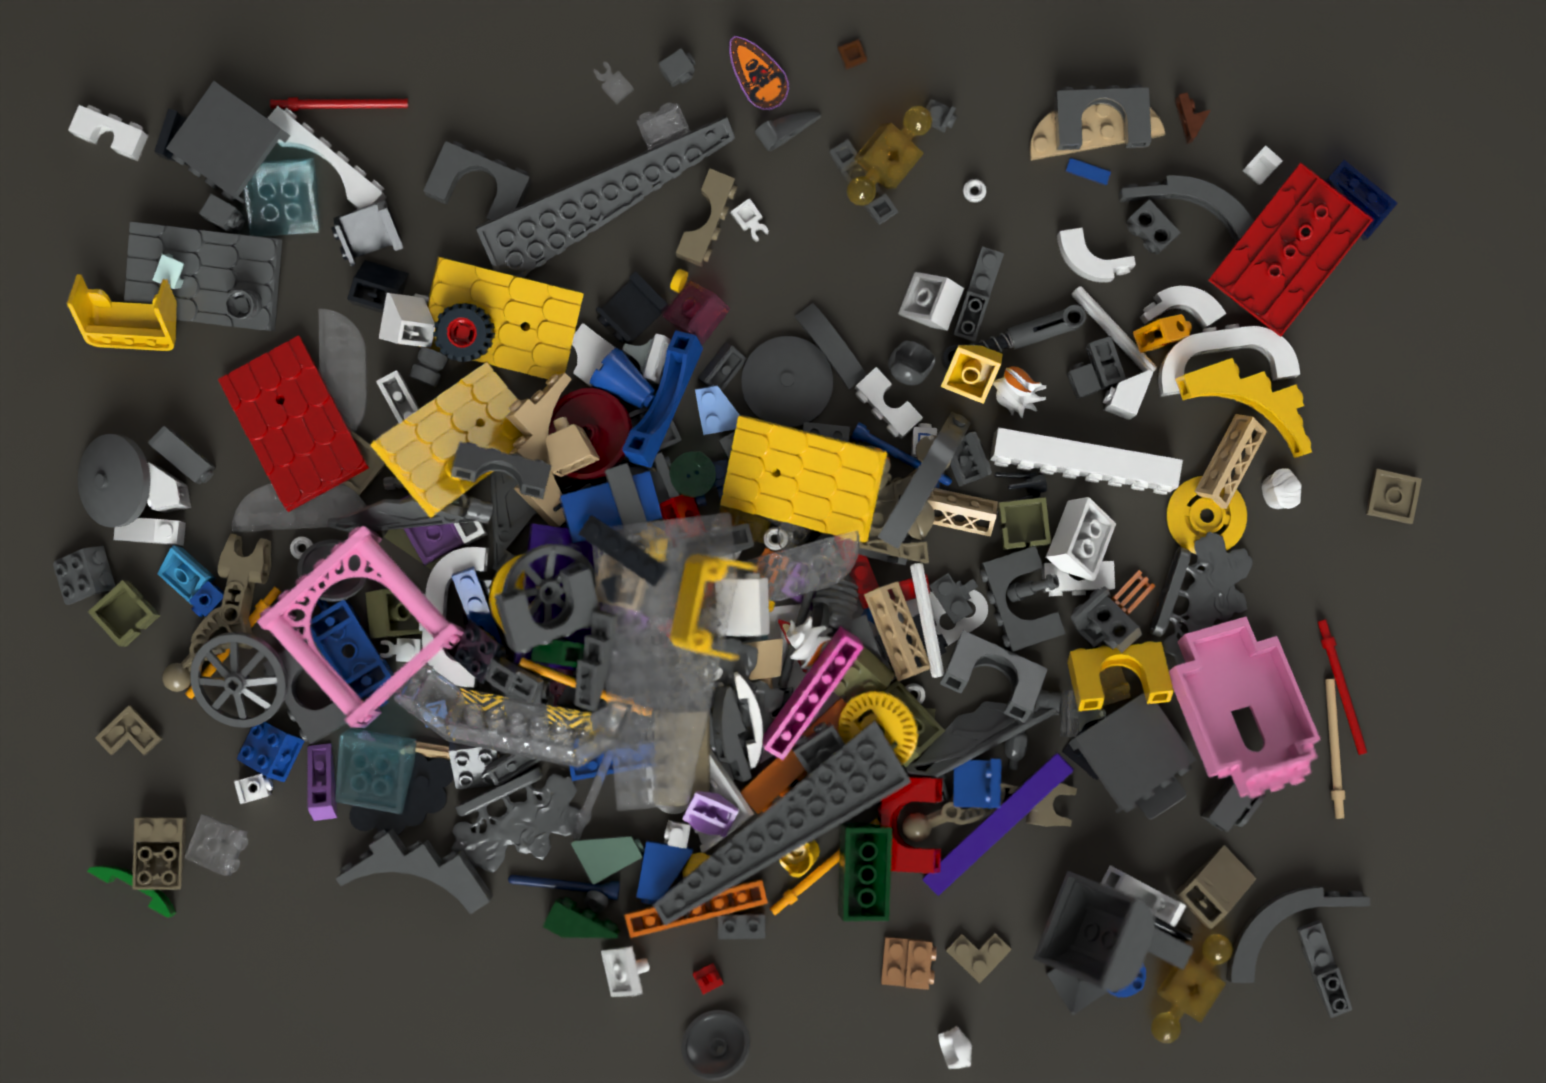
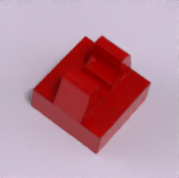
[692,963,724,995]

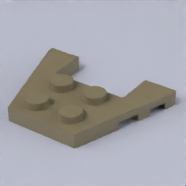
[856,474,929,563]

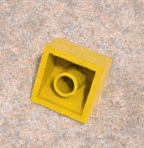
[941,345,1003,404]

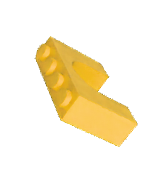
[1067,641,1174,711]

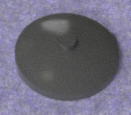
[741,336,833,428]
[78,434,150,527]

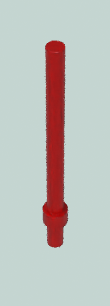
[270,97,408,111]
[1317,619,1367,755]

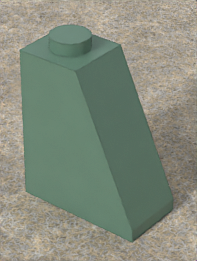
[571,835,645,884]

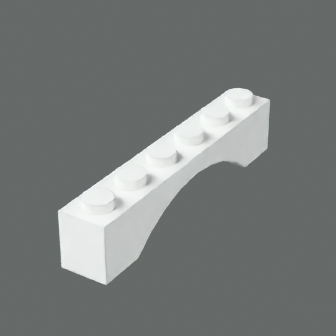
[267,106,386,209]

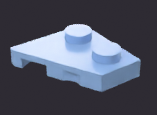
[695,385,740,435]

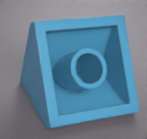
[157,545,216,604]

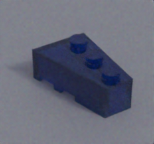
[1325,160,1398,241]

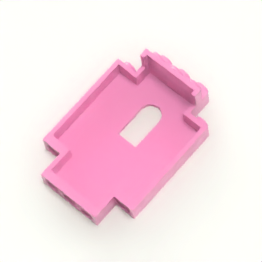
[1169,617,1320,798]

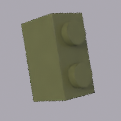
[365,587,423,639]

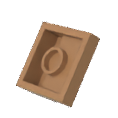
[881,937,937,990]

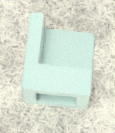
[153,253,184,289]

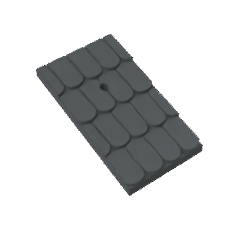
[124,222,282,331]

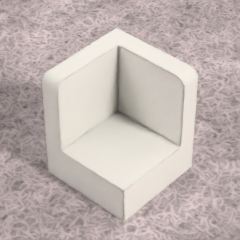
[1243,146,1283,185]

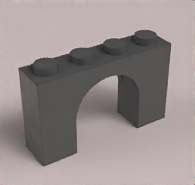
[1054,84,1152,150]
[423,141,532,221]
[979,546,1066,652]
[495,563,600,653]
[940,630,1048,723]
[263,639,348,744]

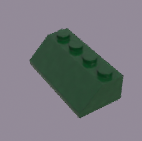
[838,823,892,921]

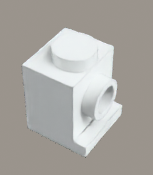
[234,774,274,804]
[664,820,691,848]

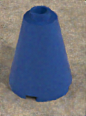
[590,348,655,408]

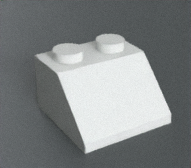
[898,272,964,330]
[1103,370,1153,420]

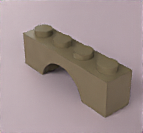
[676,169,738,267]

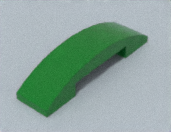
[87,865,176,918]

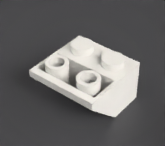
[379,293,435,347]
[147,462,191,513]

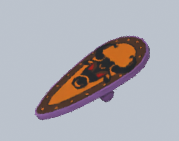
[729,36,789,109]

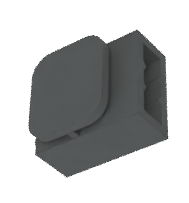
[1200,774,1265,832]

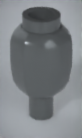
[1005,731,1029,770]

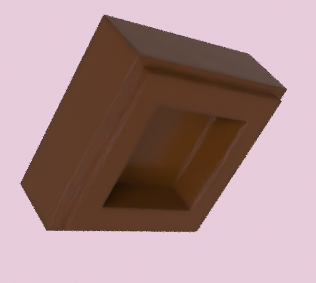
[838,39,867,70]

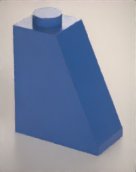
[637,840,693,904]

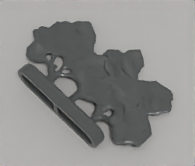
[1149,532,1253,666]
[684,636,785,766]
[451,766,584,872]

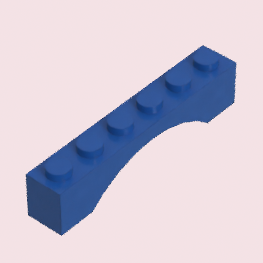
[622,330,703,468]

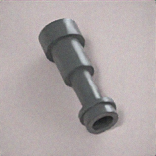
[1007,574,1059,602]

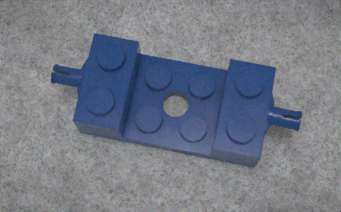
[311,599,394,707]

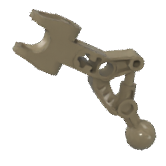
[162,534,271,692]
[902,783,1077,842]

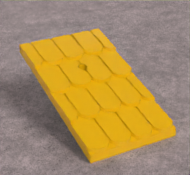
[419,256,584,379]
[371,362,525,518]
[720,415,887,542]

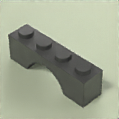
[451,442,552,499]

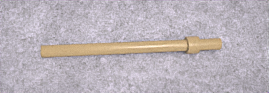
[1325,679,1346,819]

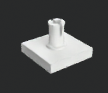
[601,947,649,997]

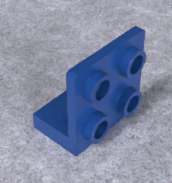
[237,721,304,782]
[953,759,1001,808]

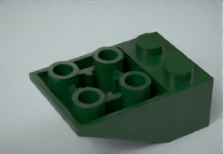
[542,897,621,938]

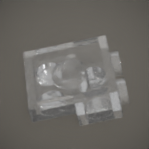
[184,814,248,876]

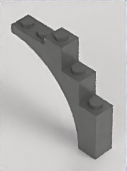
[335,828,493,914]

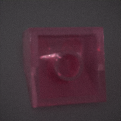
[663,280,731,345]

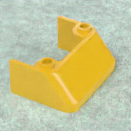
[67,274,177,351]
[670,554,758,660]

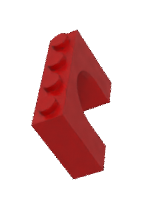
[878,777,943,874]

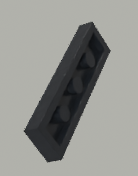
[578,515,669,587]

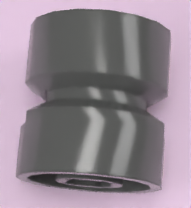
[224,289,262,320]
[409,346,449,388]

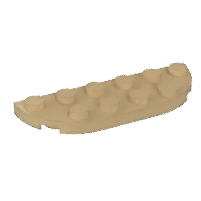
[1030,104,1165,160]

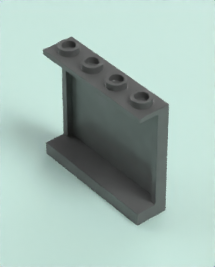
[166,81,291,203]
[1069,693,1196,813]

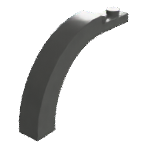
[1118,176,1254,244]
[878,411,971,549]
[1227,886,1370,983]

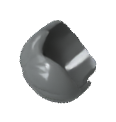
[888,340,936,386]

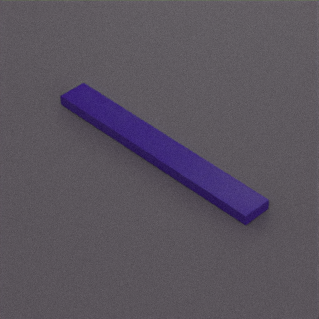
[922,752,1074,896]

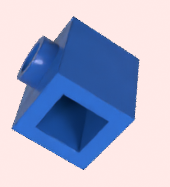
[189,581,224,618]

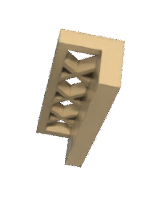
[1195,414,1267,509]
[927,488,998,537]
[864,581,931,681]

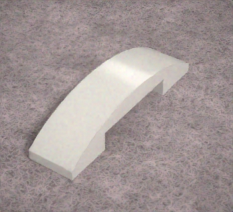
[733,672,763,768]

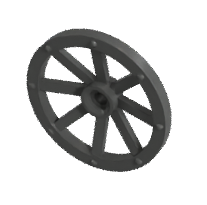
[503,544,597,640]
[190,632,288,728]

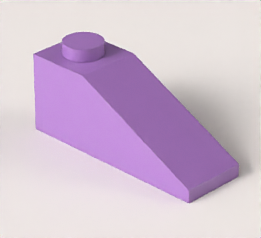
[308,743,337,821]

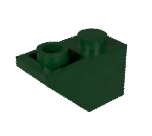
[530,640,585,668]

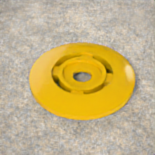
[1166,476,1247,555]
[838,691,918,766]

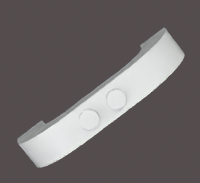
[1158,324,1300,396]
[419,547,489,687]

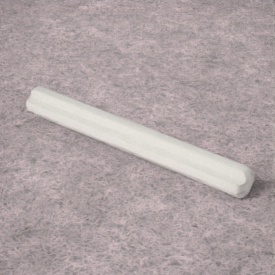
[1072,286,1157,372]
[910,563,944,678]

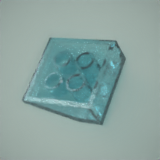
[243,158,320,236]
[335,728,416,814]

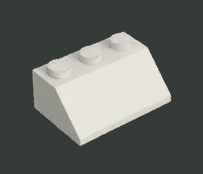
[1046,497,1116,581]

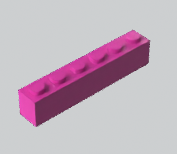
[762,626,864,760]

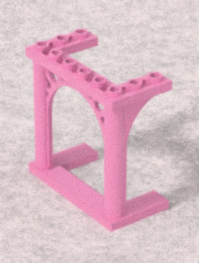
[257,526,465,728]

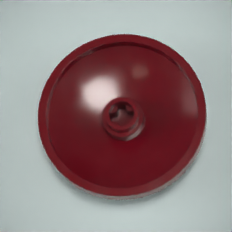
[548,388,632,480]

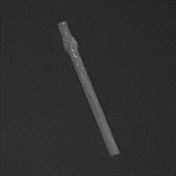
[571,710,631,840]

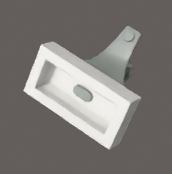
[622,334,671,385]

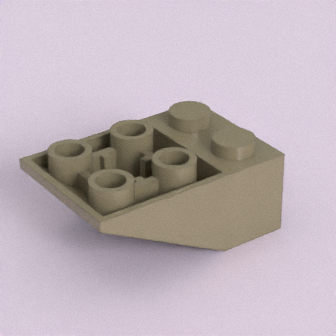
[133,817,186,889]
[1174,845,1256,929]

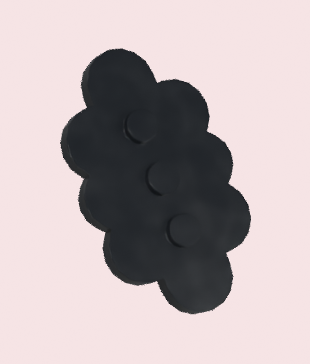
[349,752,454,835]

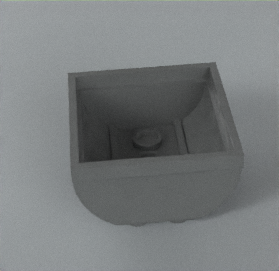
[1033,871,1155,992]

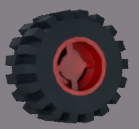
[433,303,495,362]

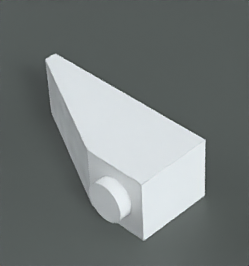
[113,518,186,546]

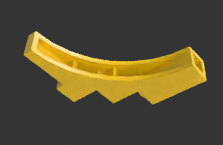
[1175,358,1312,458]

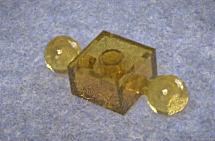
[847,106,932,206]
[1151,934,1233,1043]

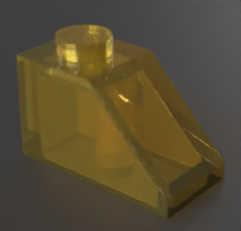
[714,506,770,544]

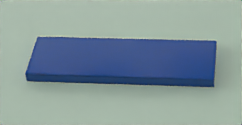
[1066,158,1111,185]

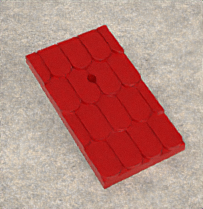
[1208,162,1373,337]
[218,335,369,512]

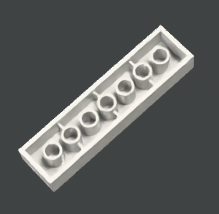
[989,428,1183,495]

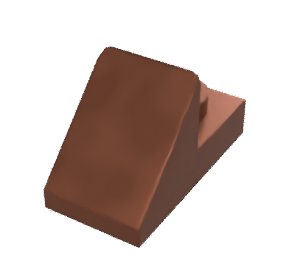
[1175,92,1211,144]

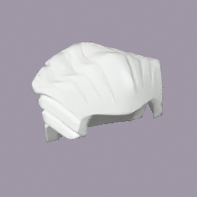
[1262,468,1302,509]
[938,1026,972,1069]

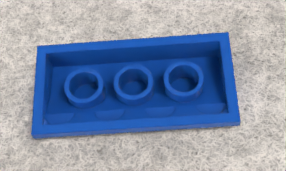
[559,471,662,544]

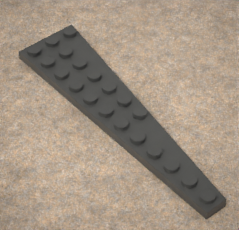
[475,116,735,278]
[653,720,911,926]

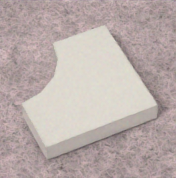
[572,323,615,388]

